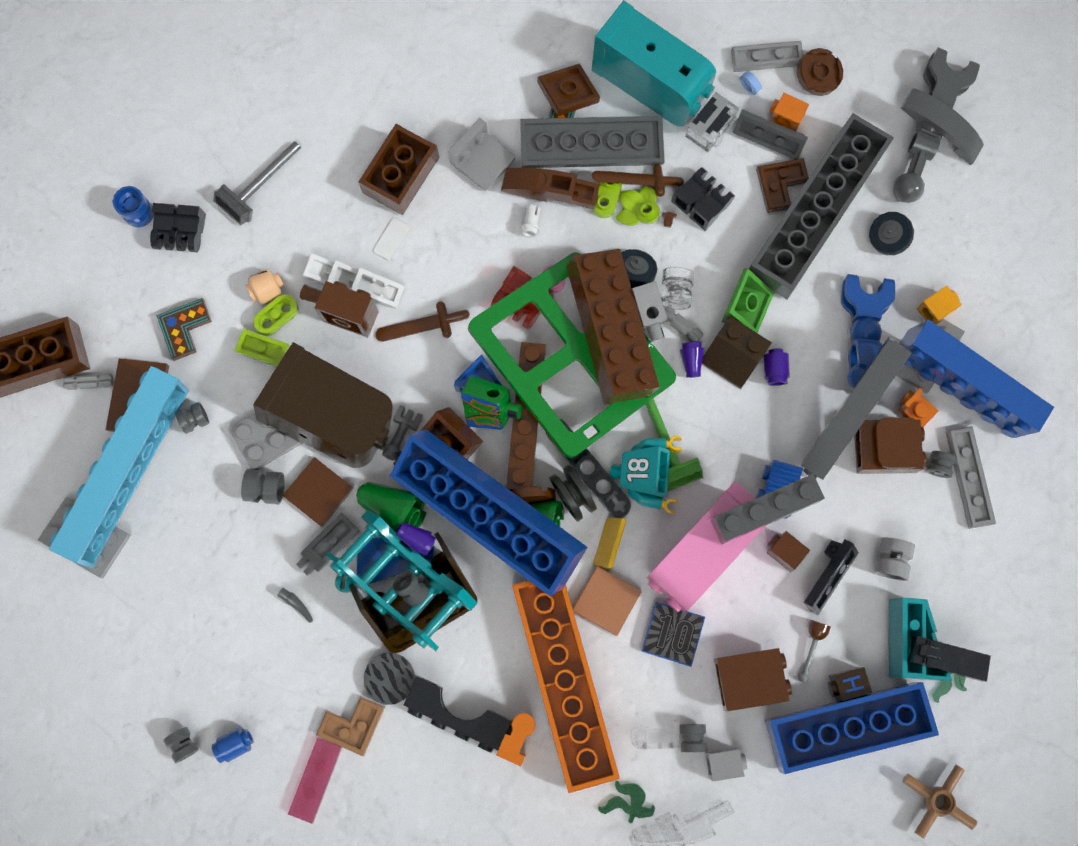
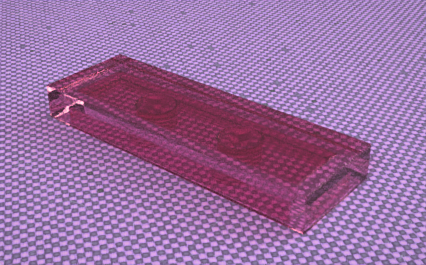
[288,738,342,824]

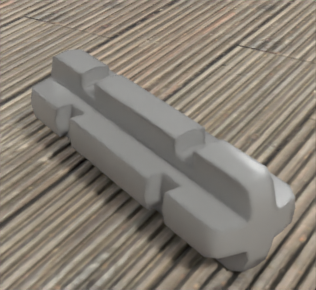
[664,306,703,342]
[63,373,114,390]

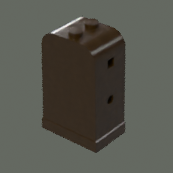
[253,342,393,468]

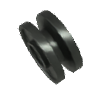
[549,465,597,522]

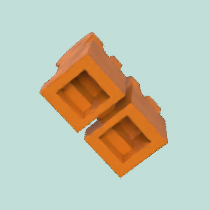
[496,713,535,766]

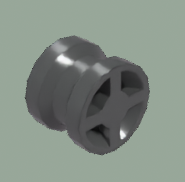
[926,451,957,478]

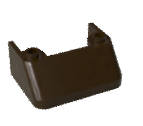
[348,532,478,653]

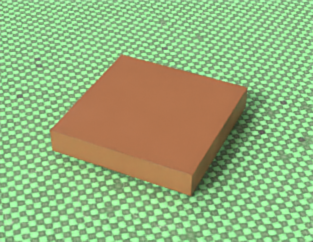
[573,566,642,636]

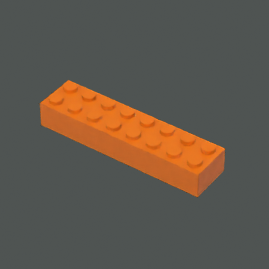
[512,581,620,794]

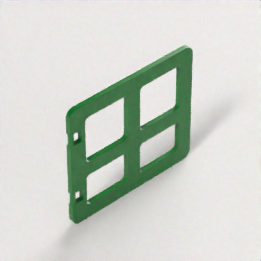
[468,252,676,458]

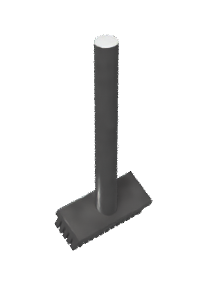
[213,141,301,226]

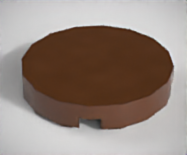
[797,48,844,96]
[511,486,556,504]

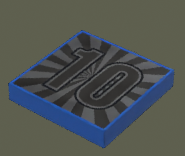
[641,602,705,667]

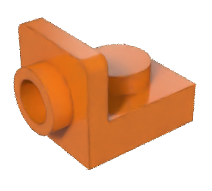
[898,388,938,427]

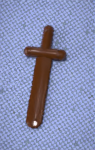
[592,164,684,197]
[376,301,470,342]

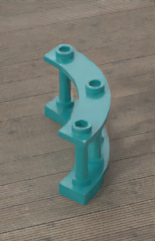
[325,510,477,651]

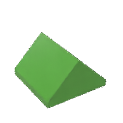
[721,268,774,333]

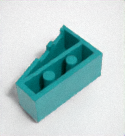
[889,597,952,681]

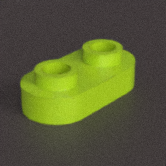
[592,171,622,218]
[253,294,299,336]

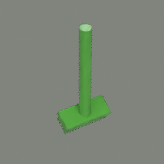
[646,398,703,492]

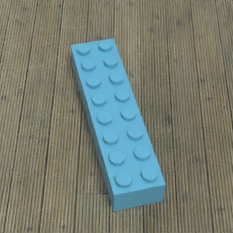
[49,366,189,569]

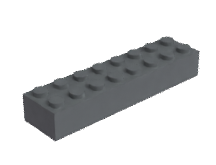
[749,113,894,300]

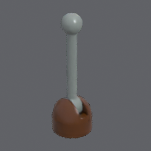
[798,620,831,683]

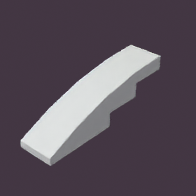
[302,253,405,309]

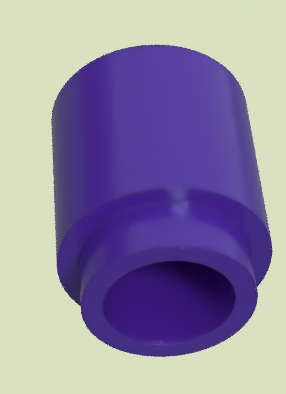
[764,348,790,386]

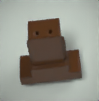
[662,212,677,228]

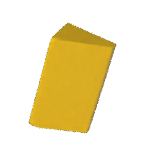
[593,517,626,570]

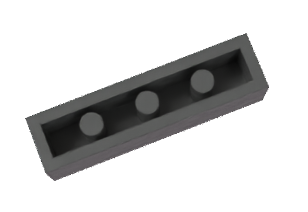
[711,474,825,544]

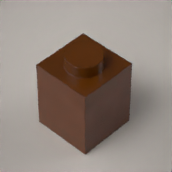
[766,531,810,572]

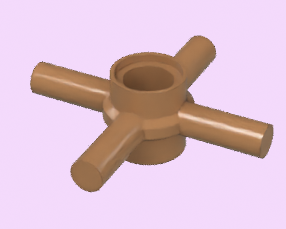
[902,764,977,839]

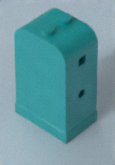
[591,0,716,126]

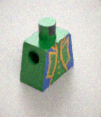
[461,376,523,430]

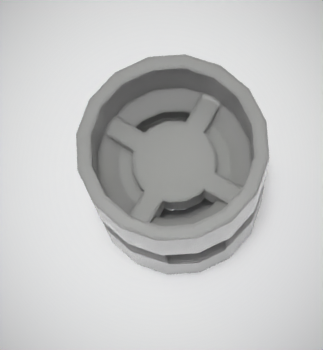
[874,537,915,581]

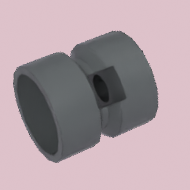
[241,469,285,505]

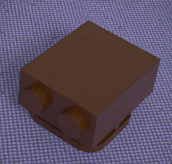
[854,418,927,474]
[714,648,792,711]

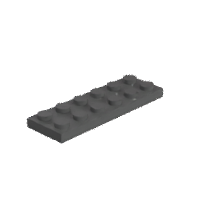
[520,116,665,168]

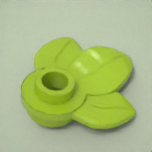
[616,186,660,226]

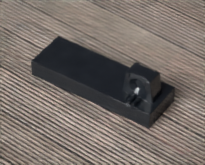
[804,539,859,615]
[908,636,991,682]

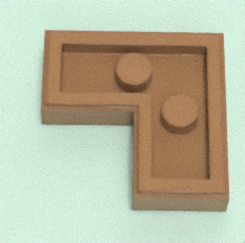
[316,697,385,756]

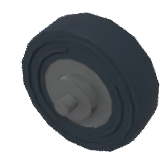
[869,212,914,255]
[621,249,658,288]

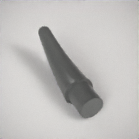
[277,587,313,623]

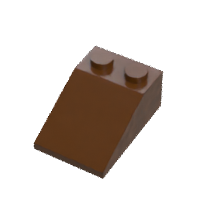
[393,407,484,465]

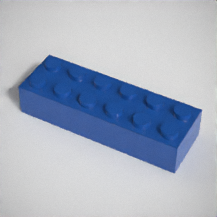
[900,319,1054,438]
[765,682,939,774]

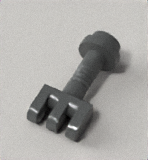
[382,405,423,461]

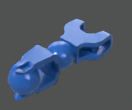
[841,274,895,389]

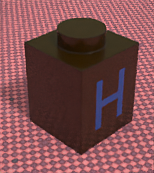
[827,667,872,701]

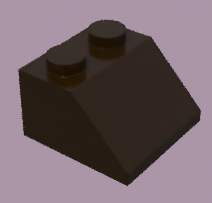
[702,316,772,389]

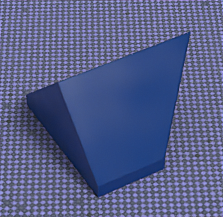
[454,355,502,392]

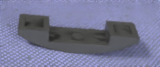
[900,88,984,165]

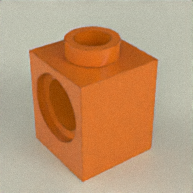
[769,92,809,131]

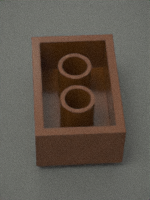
[358,124,439,215]

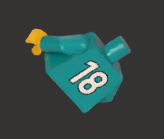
[610,436,682,514]

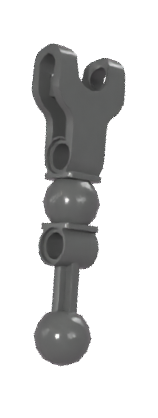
[893,47,980,203]

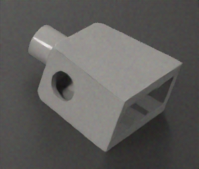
[632,281,667,342]

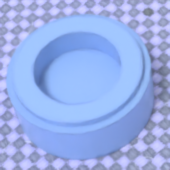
[740,71,762,95]

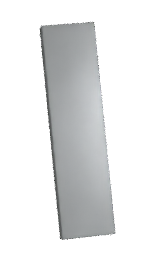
[946,426,996,529]

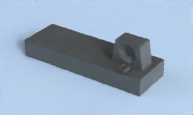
[732,109,808,159]

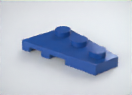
[356,537,434,589]

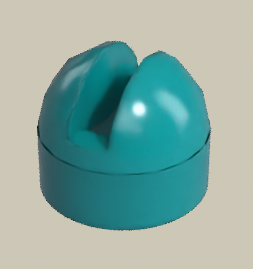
[335,573,356,593]

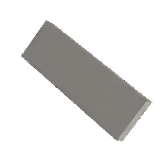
[731,41,804,72]

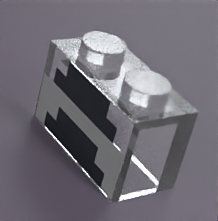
[685,92,739,153]

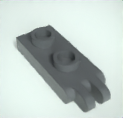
[296,512,360,576]

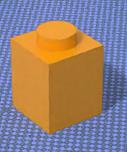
[916,286,962,324]

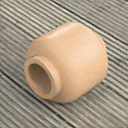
[246,269,284,305]

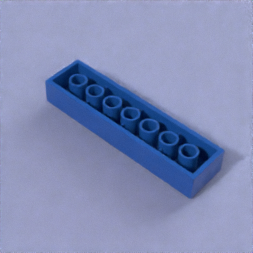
[390,429,588,597]

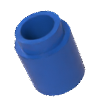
[212,727,254,763]

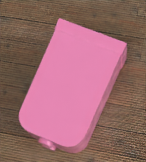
[647,481,767,612]

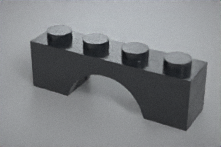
[403,676,512,753]

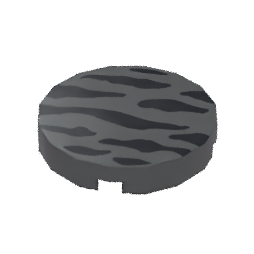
[364,653,415,705]

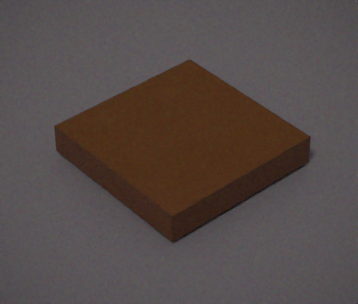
[537,63,600,116]
[283,457,354,527]

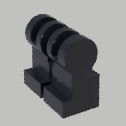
[671,167,735,231]
[150,203,206,253]

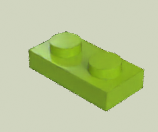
[234,329,290,367]

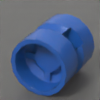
[112,186,154,228]

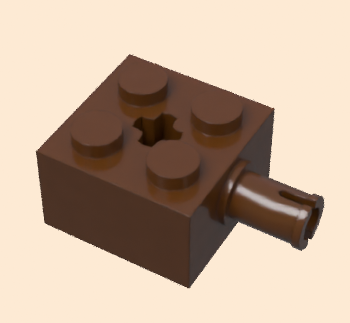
[300,281,379,338]

